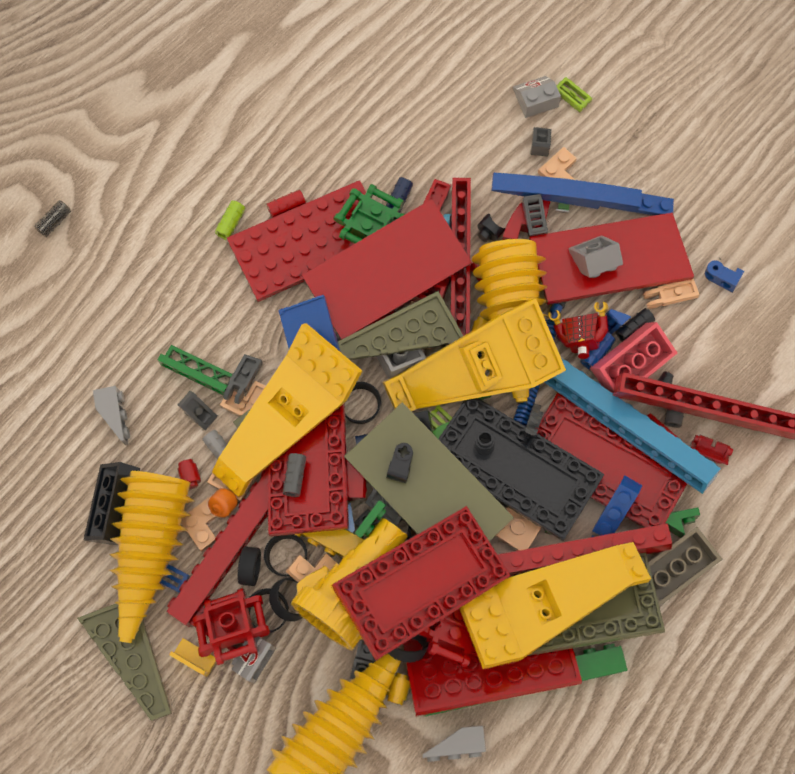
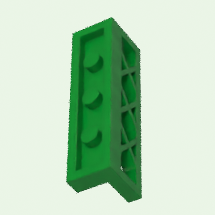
[157,345,233,396]

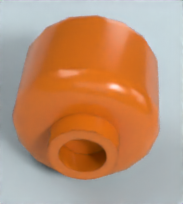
[208,488,237,518]

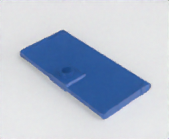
[278,295,340,351]

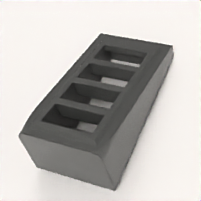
[522,194,548,237]

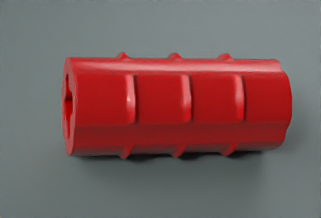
[266,189,306,218]

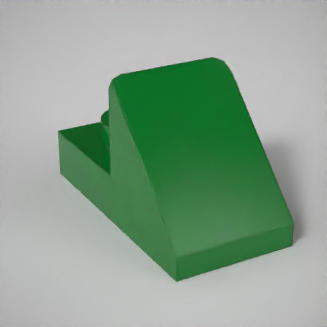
[665,507,700,538]

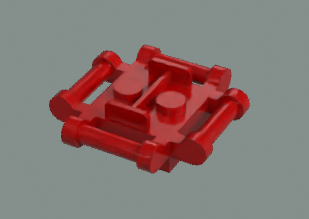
[192,588,270,666]
[419,609,479,667]

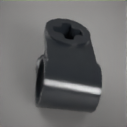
[386,443,413,484]

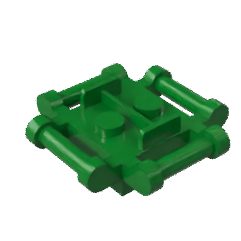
[333,184,405,244]

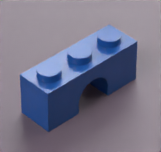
[592,475,642,536]

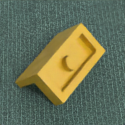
[169,638,216,677]

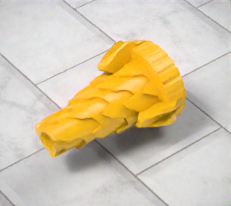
[291,518,408,651]

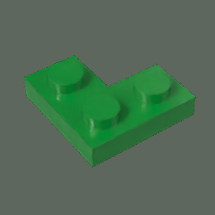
[355,500,387,538]

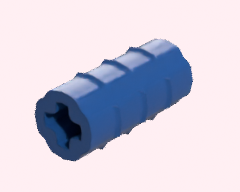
[580,332,615,370]

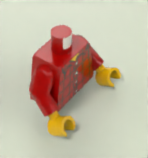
[548,302,608,359]

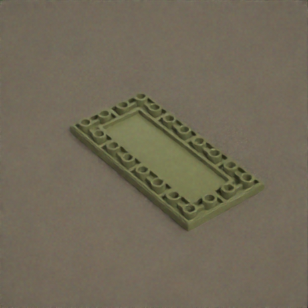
[344,402,514,541]
[508,553,665,656]

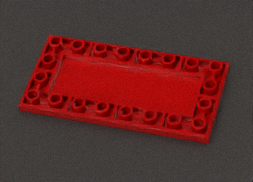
[302,199,472,340]
[529,212,694,305]
[536,393,688,528]
[268,397,349,537]
[331,506,510,660]

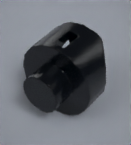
[477,214,505,242]

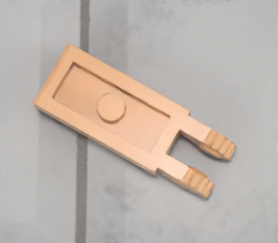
[643,278,700,309]

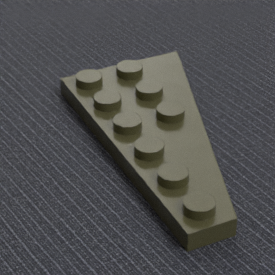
[77,604,172,721]

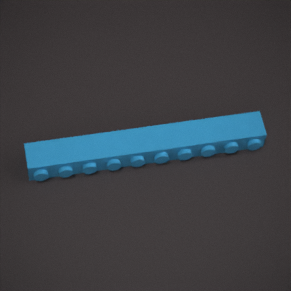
[544,358,721,494]

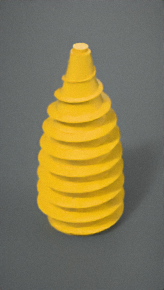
[471,239,548,403]
[109,471,195,643]
[266,653,402,774]

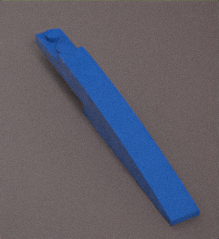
[491,173,674,216]

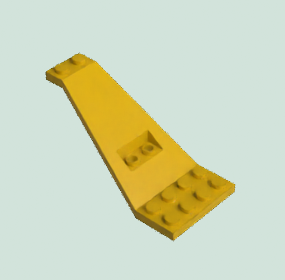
[382,298,566,412]
[212,323,362,497]
[459,542,651,669]

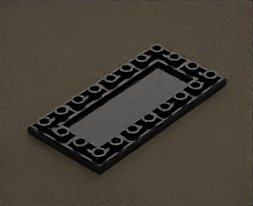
[439,398,605,541]

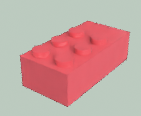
[590,322,677,399]

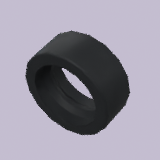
[237,546,261,586]

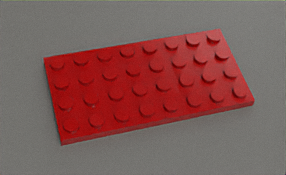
[227,180,366,302]
[403,638,582,716]

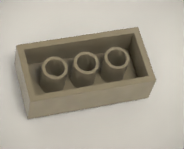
[649,527,723,607]

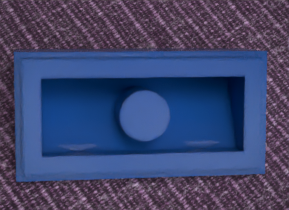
[605,309,631,335]

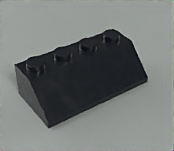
[83,462,140,545]

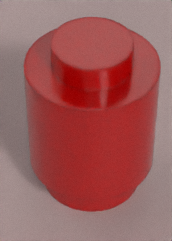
[177,459,201,490]

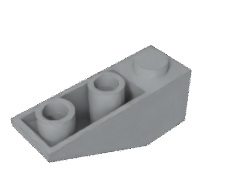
[93,386,130,445]
[423,726,486,762]

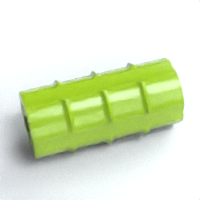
[215,200,245,240]

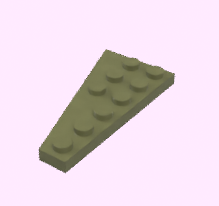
[338,291,463,360]

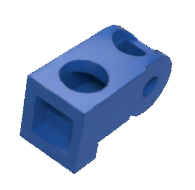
[705,260,744,293]

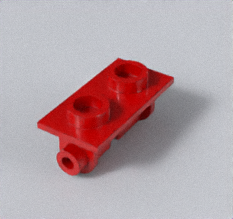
[691,434,733,465]

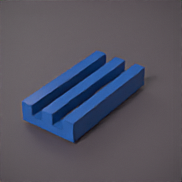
[160,564,190,593]

